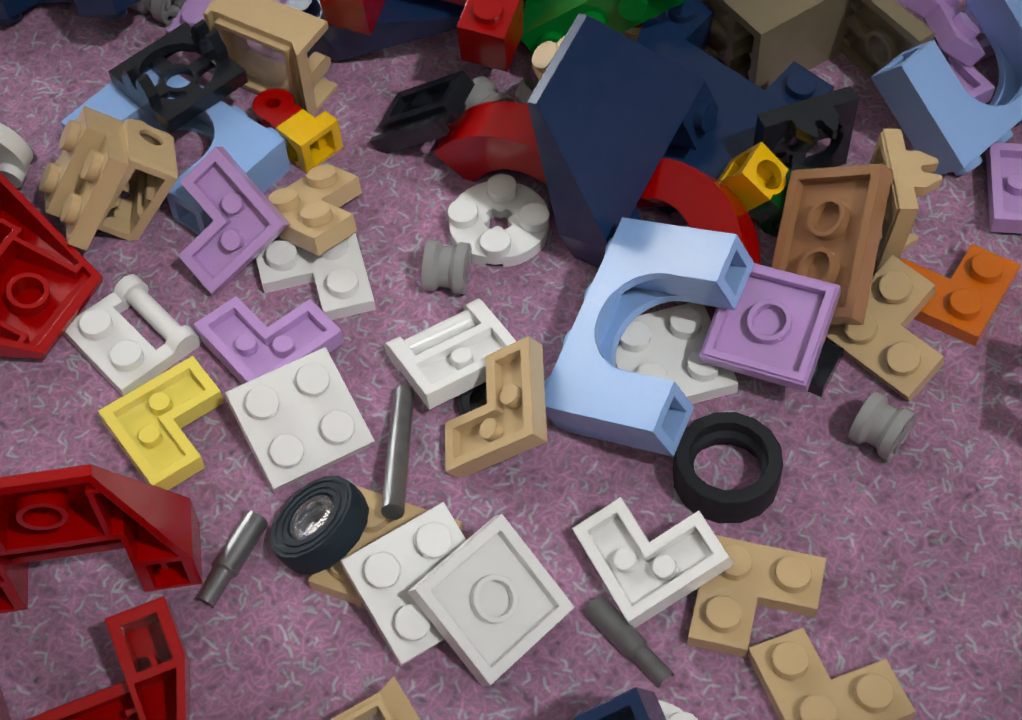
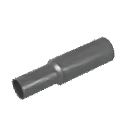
[195,511,268,609]
[584,595,675,688]

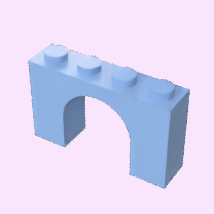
[870,0,1022,176]
[61,69,291,235]
[544,217,755,457]

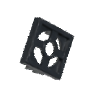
[108,19,248,133]
[753,86,859,171]

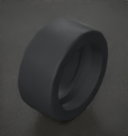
[673,412,783,524]

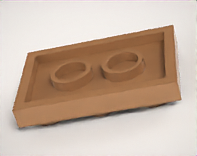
[771,163,893,325]

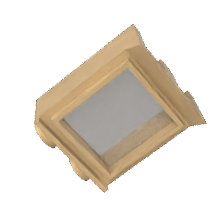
[203,0,338,116]

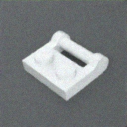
[64,274,201,397]
[384,298,517,410]

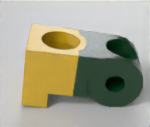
[718,141,791,238]

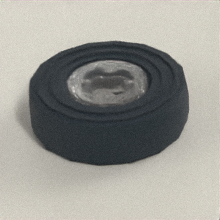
[270,475,369,574]

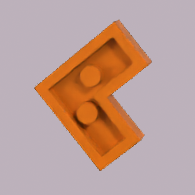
[901,244,1021,347]

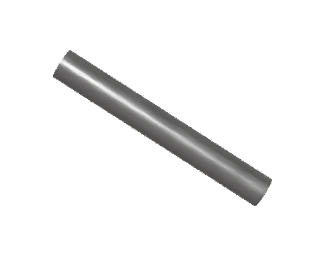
[381,385,415,520]

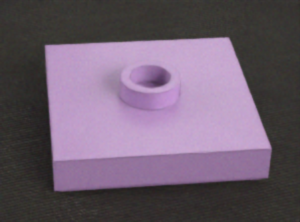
[699,263,841,392]

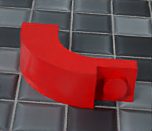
[433,101,547,185]
[635,157,760,264]

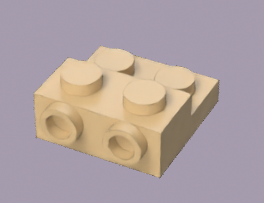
[39,106,129,251]

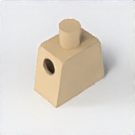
[98,118,178,241]

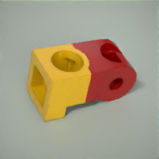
[252,88,343,173]

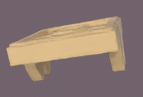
[870,128,942,274]

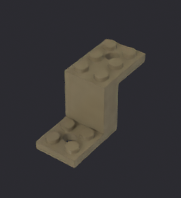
[698,0,935,90]

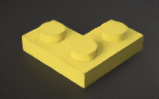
[98,356,224,490]

